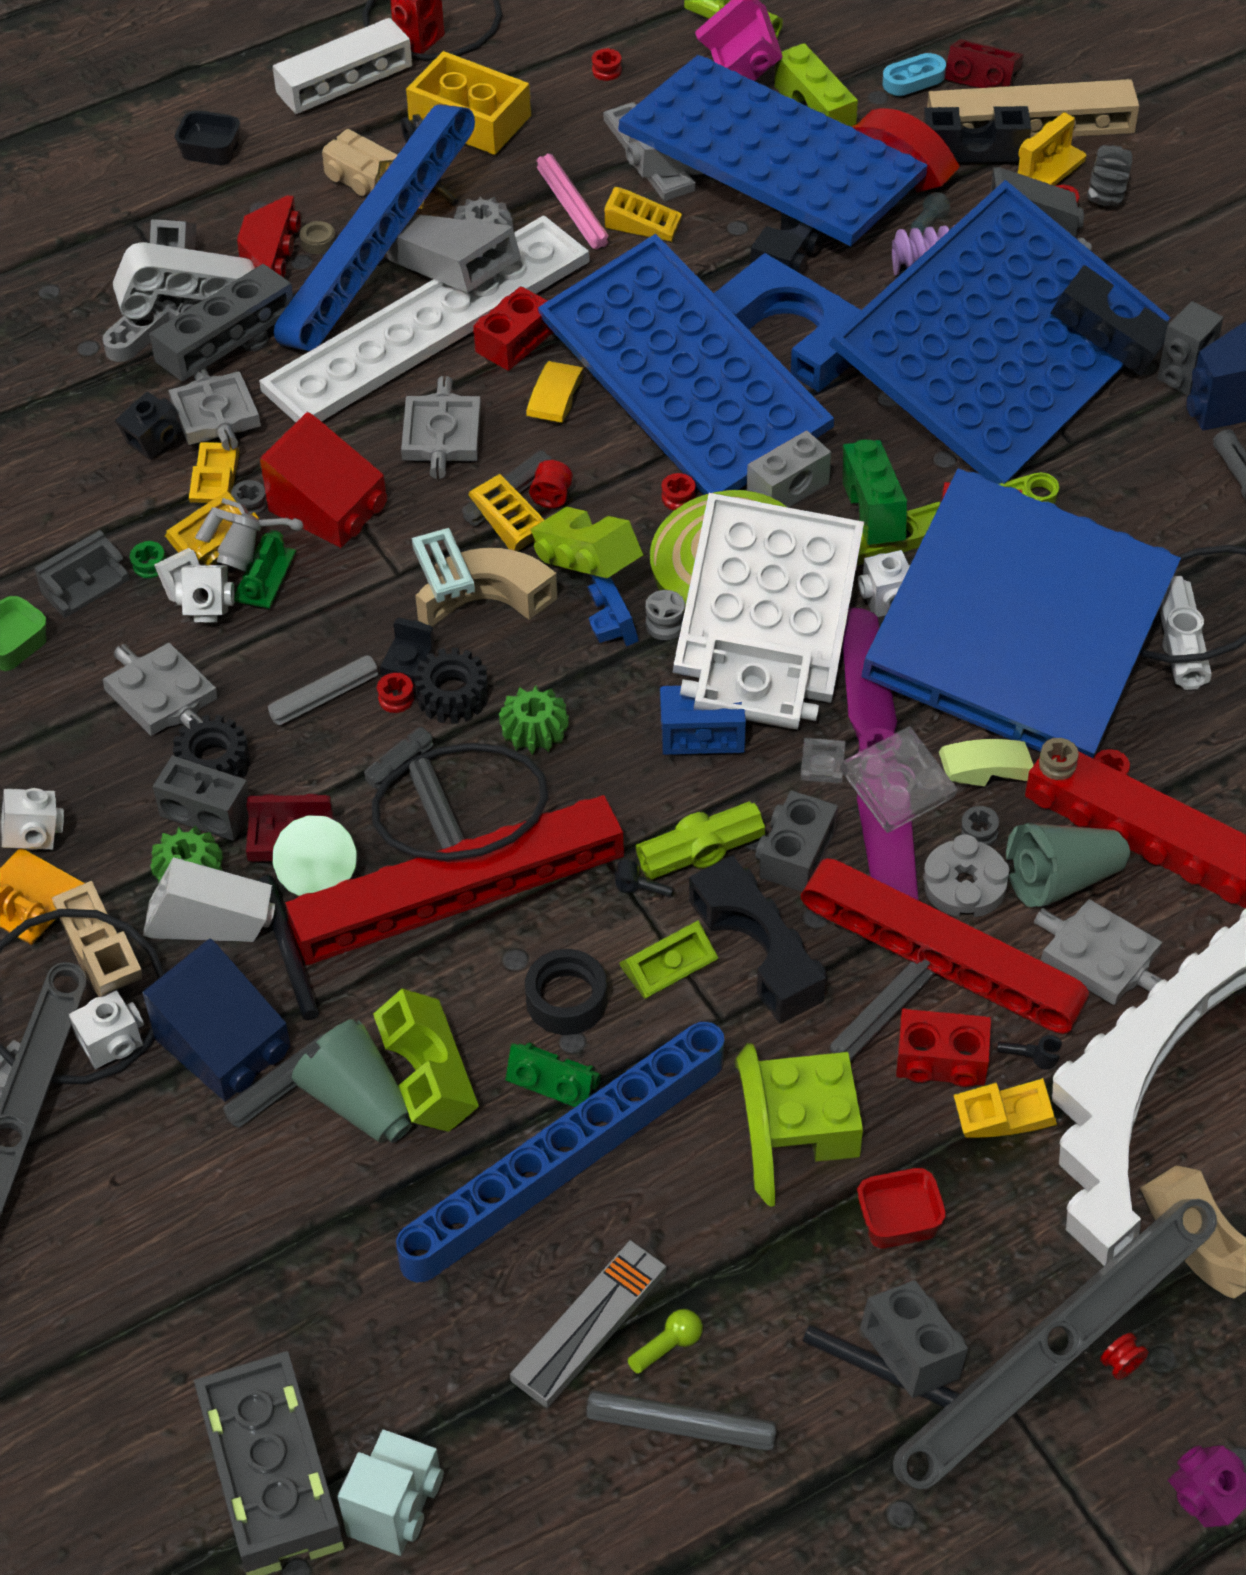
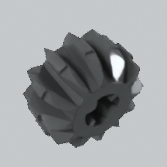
[1087,145,1133,207]

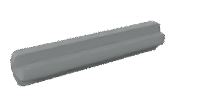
[268,655,378,725]

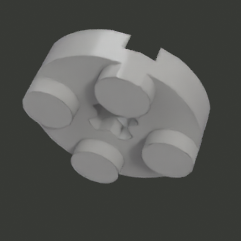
[923,834,1010,917]

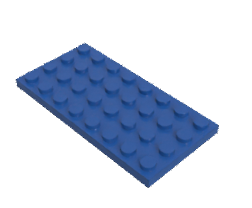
[618,54,928,246]
[538,234,834,495]

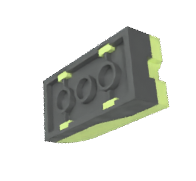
[194,1351,344,1575]

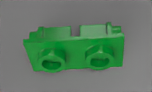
[234,530,296,609]
[505,1042,601,1107]

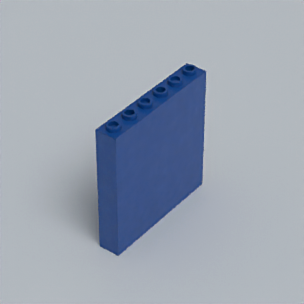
[861,468,1181,758]

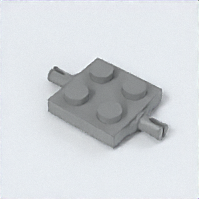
[168,367,261,451]
[401,376,481,479]
[103,643,217,736]
[1034,899,1163,1005]

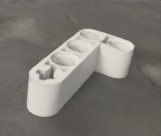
[113,243,256,319]

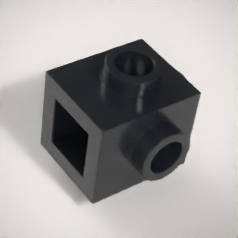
[115,391,183,460]

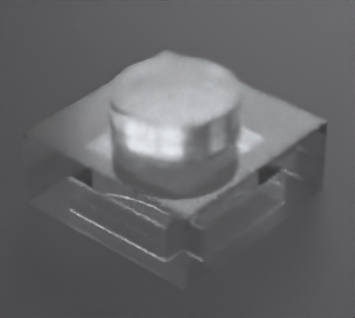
[801,738,845,783]

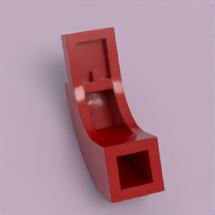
[852,108,960,192]

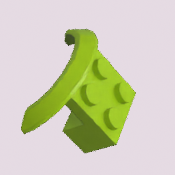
[734,1043,863,1207]

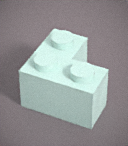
[338,1429,444,1556]

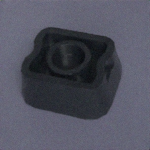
[174,110,241,165]

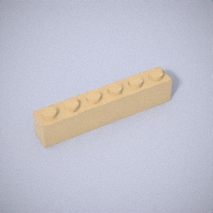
[927,79,1139,139]

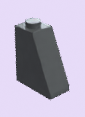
[990,167,1084,238]

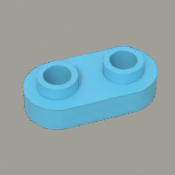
[882,53,946,96]

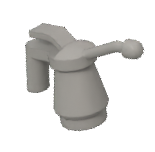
[195,498,303,572]

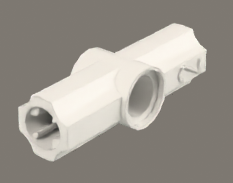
[1159,576,1212,690]

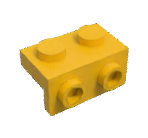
[1018,112,1086,186]
[165,491,259,565]

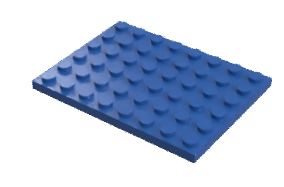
[829,180,1171,484]

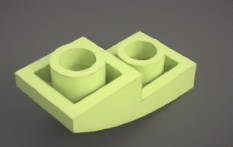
[939,739,1033,787]

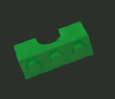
[843,439,907,545]

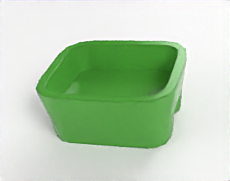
[0,596,47,671]

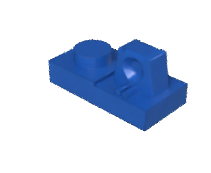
[588,575,639,646]

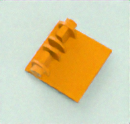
[0,848,85,945]

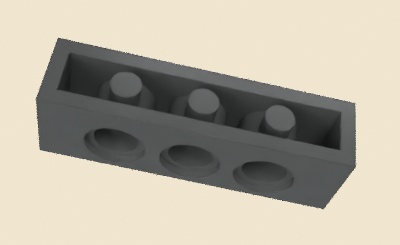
[149,264,293,382]

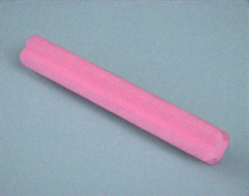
[537,154,609,250]

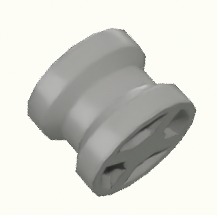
[645,590,685,640]

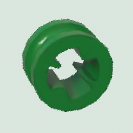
[130,541,166,578]

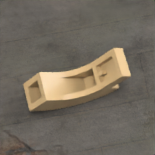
[416,548,557,626]
[52,881,142,997]
[1140,1166,1246,1298]

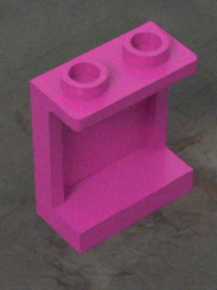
[695,0,783,81]

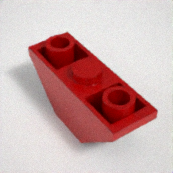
[237,195,301,278]

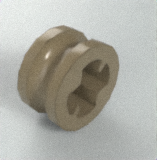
[1039,738,1079,780]

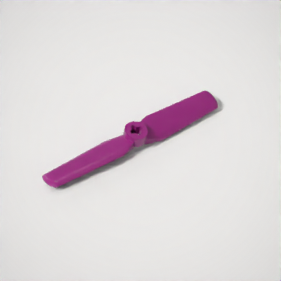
[843,608,918,900]

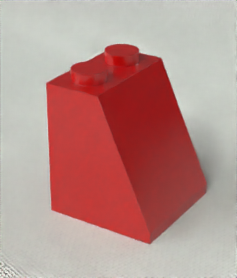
[260,412,387,548]

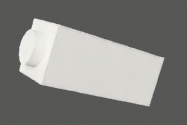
[143,857,275,942]

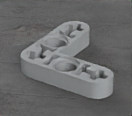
[103,294,203,362]

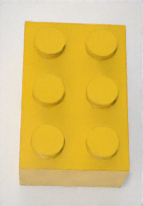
[406,51,531,155]

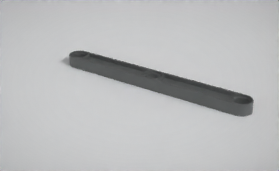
[0,962,86,1220]
[893,1199,1217,1489]

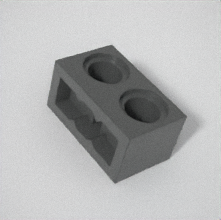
[1157,301,1224,395]
[153,755,250,841]
[755,790,838,892]
[860,1280,968,1398]

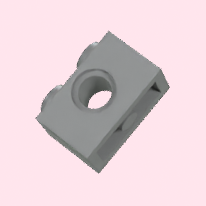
[747,430,831,508]

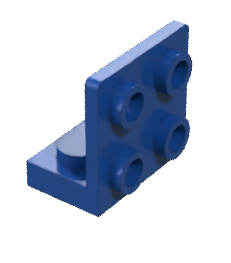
[660,686,746,755]

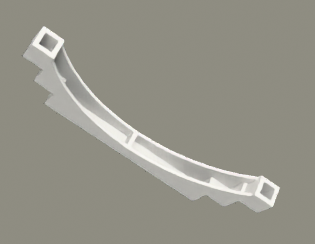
[1052,908,1246,1266]

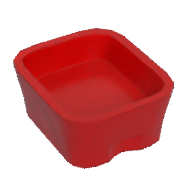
[857,1168,946,1249]

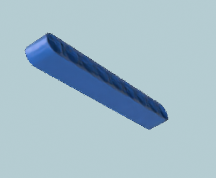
[274,104,475,351]
[396,1022,724,1282]

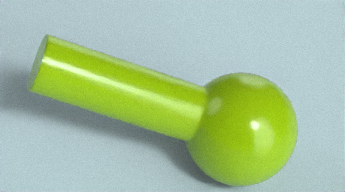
[628,1309,703,1373]

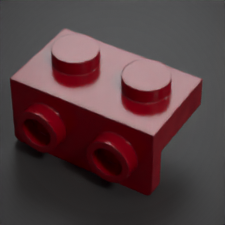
[246,794,334,861]

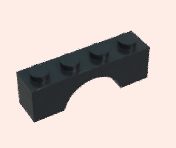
[689,855,827,1024]

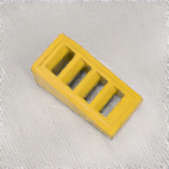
[605,187,682,242]
[468,474,544,551]

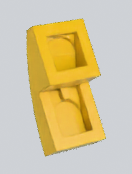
[526,361,584,422]
[189,442,239,503]
[954,1079,1057,1138]

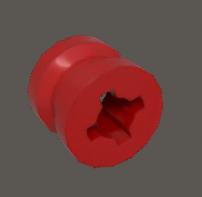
[529,460,573,508]

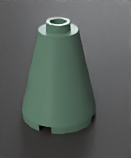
[1006,823,1130,907]
[291,1019,412,1143]

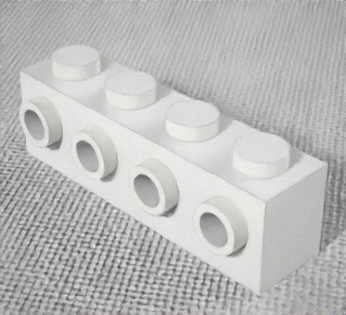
[272,18,412,114]

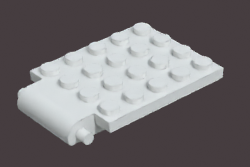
[673,493,864,730]

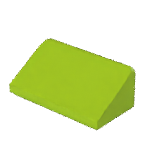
[619,920,718,999]

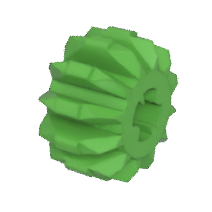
[499,685,569,755]
[150,825,223,883]

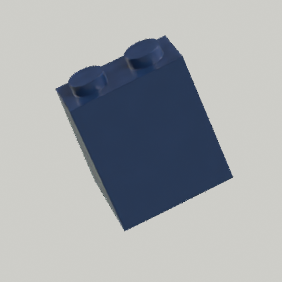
[1186,321,1246,431]
[142,938,291,1102]

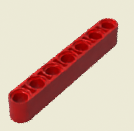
[801,858,1089,1034]

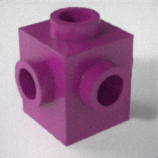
[1168,1445,1246,1528]

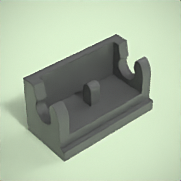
[34,530,130,618]

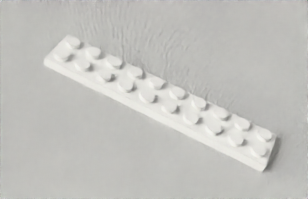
[259,215,589,422]

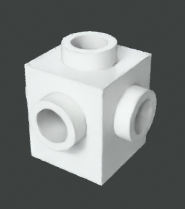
[858,550,910,617]
[176,565,234,622]
[1,788,64,850]
[69,990,144,1069]

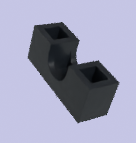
[923,106,1031,163]
[750,212,825,275]
[1050,265,1169,375]

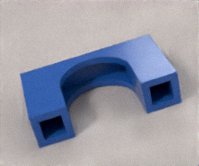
[714,253,861,392]

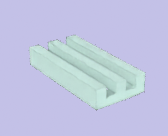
[412,528,475,603]

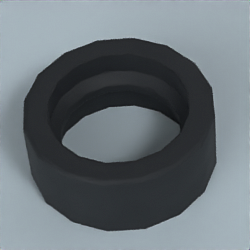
[525,949,608,1035]

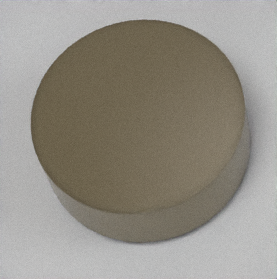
[300,221,336,254]

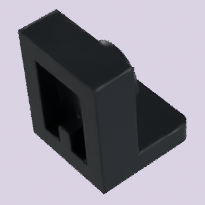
[380,617,436,686]

